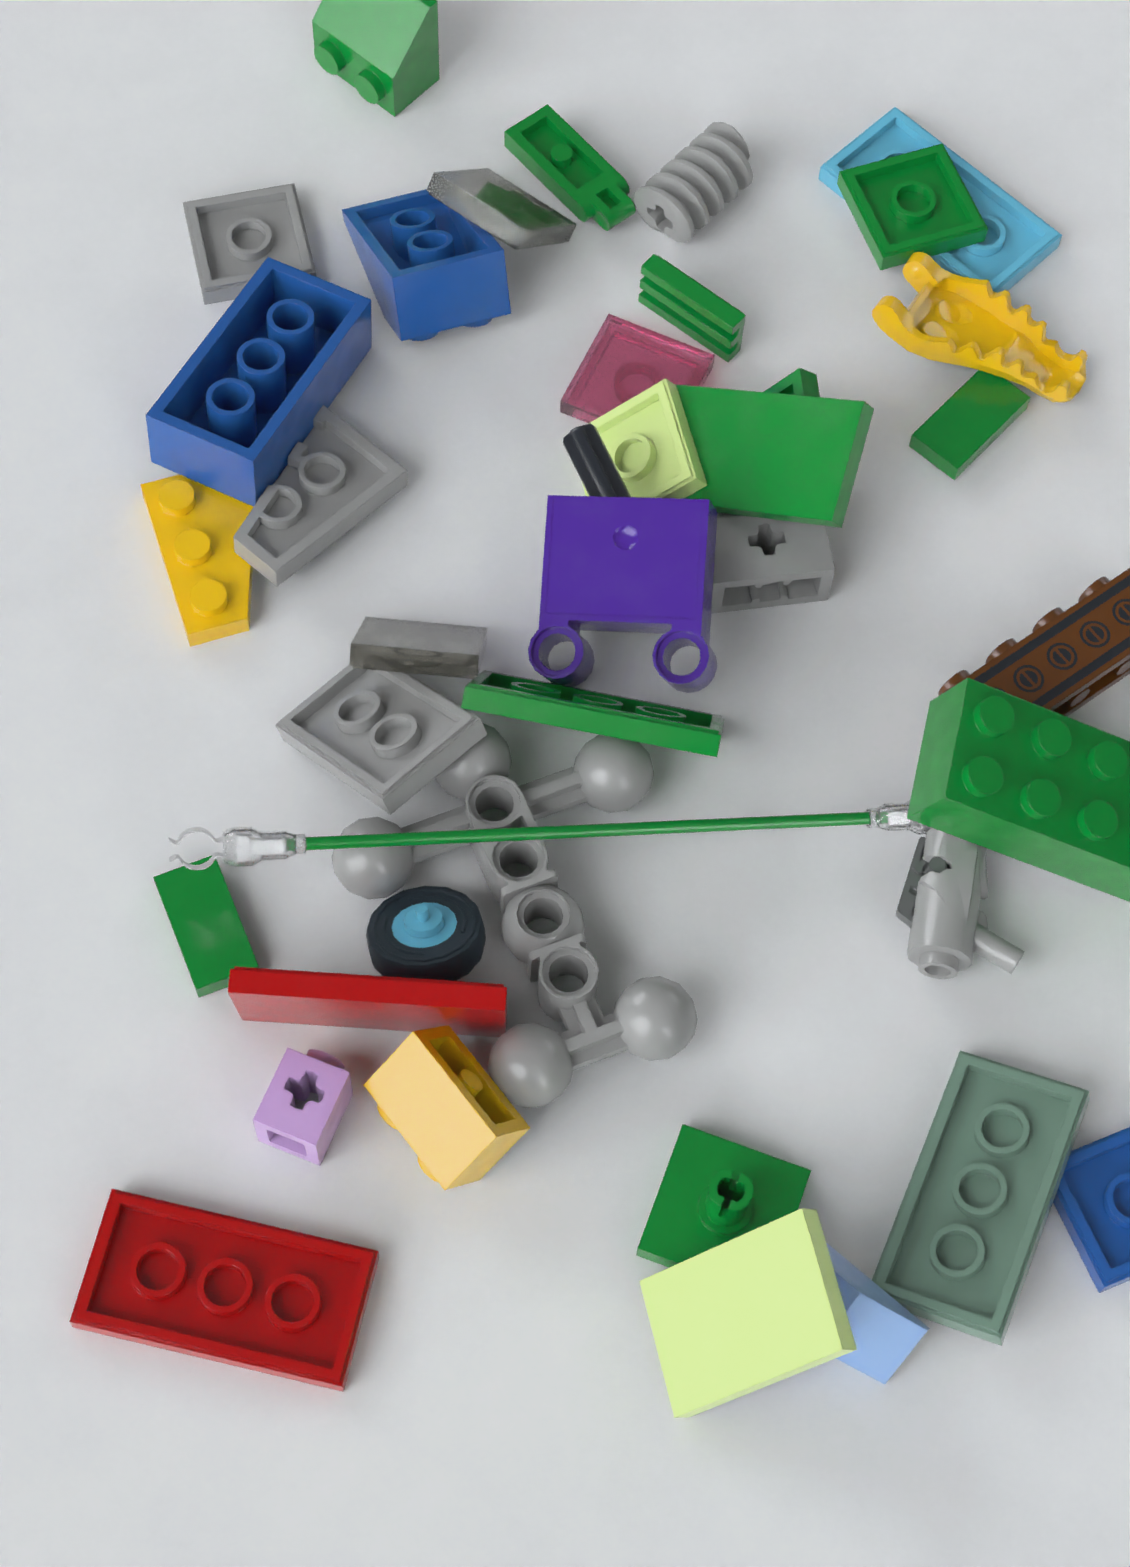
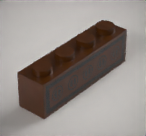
[938,568,1130,716]

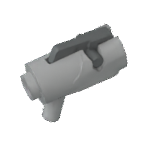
[896,828,1025,979]

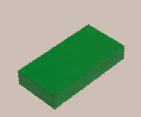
[909,370,1031,480]
[153,856,259,998]

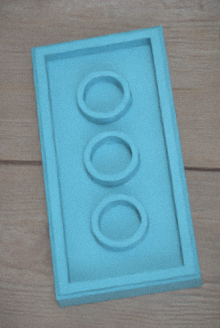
[818,107,1062,293]

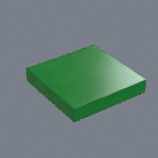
[837,143,988,271]

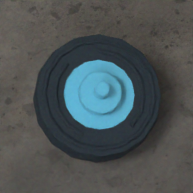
[366,886,486,981]

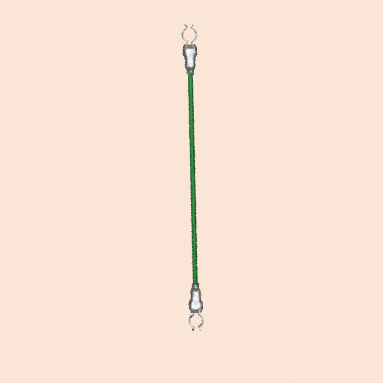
[168,800,931,870]

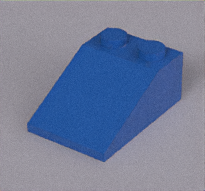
[342,184,511,341]

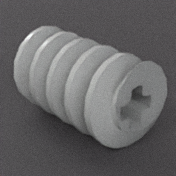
[633,122,753,243]

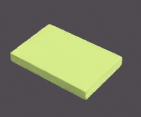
[640,1208,857,1418]

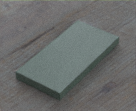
[872,1050,1089,1346]

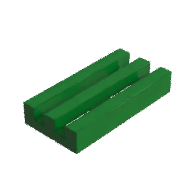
[638,254,746,362]

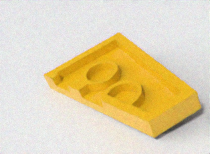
[140,474,253,647]

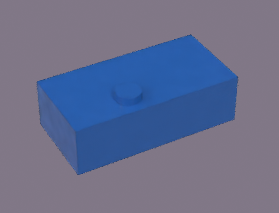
[146,257,372,507]

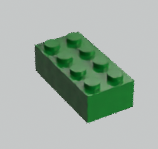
[907,678,1130,902]

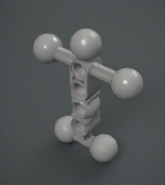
[331,723,698,1108]

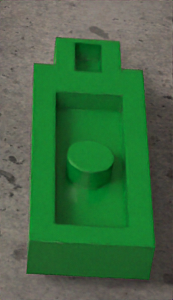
[504,104,636,231]

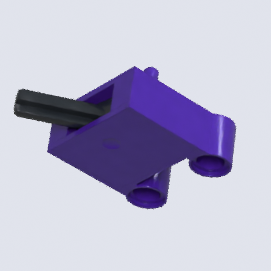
[528,423,718,693]

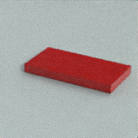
[228,966,507,1037]
[69,1189,379,1392]

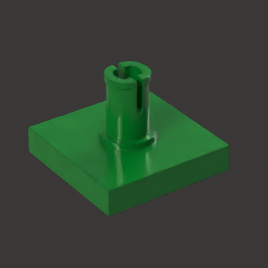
[636,1124,811,1268]

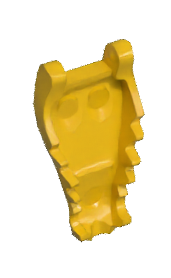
[872,252,1088,403]

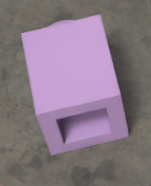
[253,1047,353,1166]

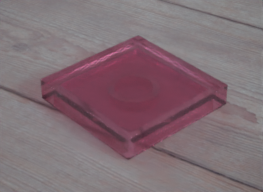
[560,314,715,424]

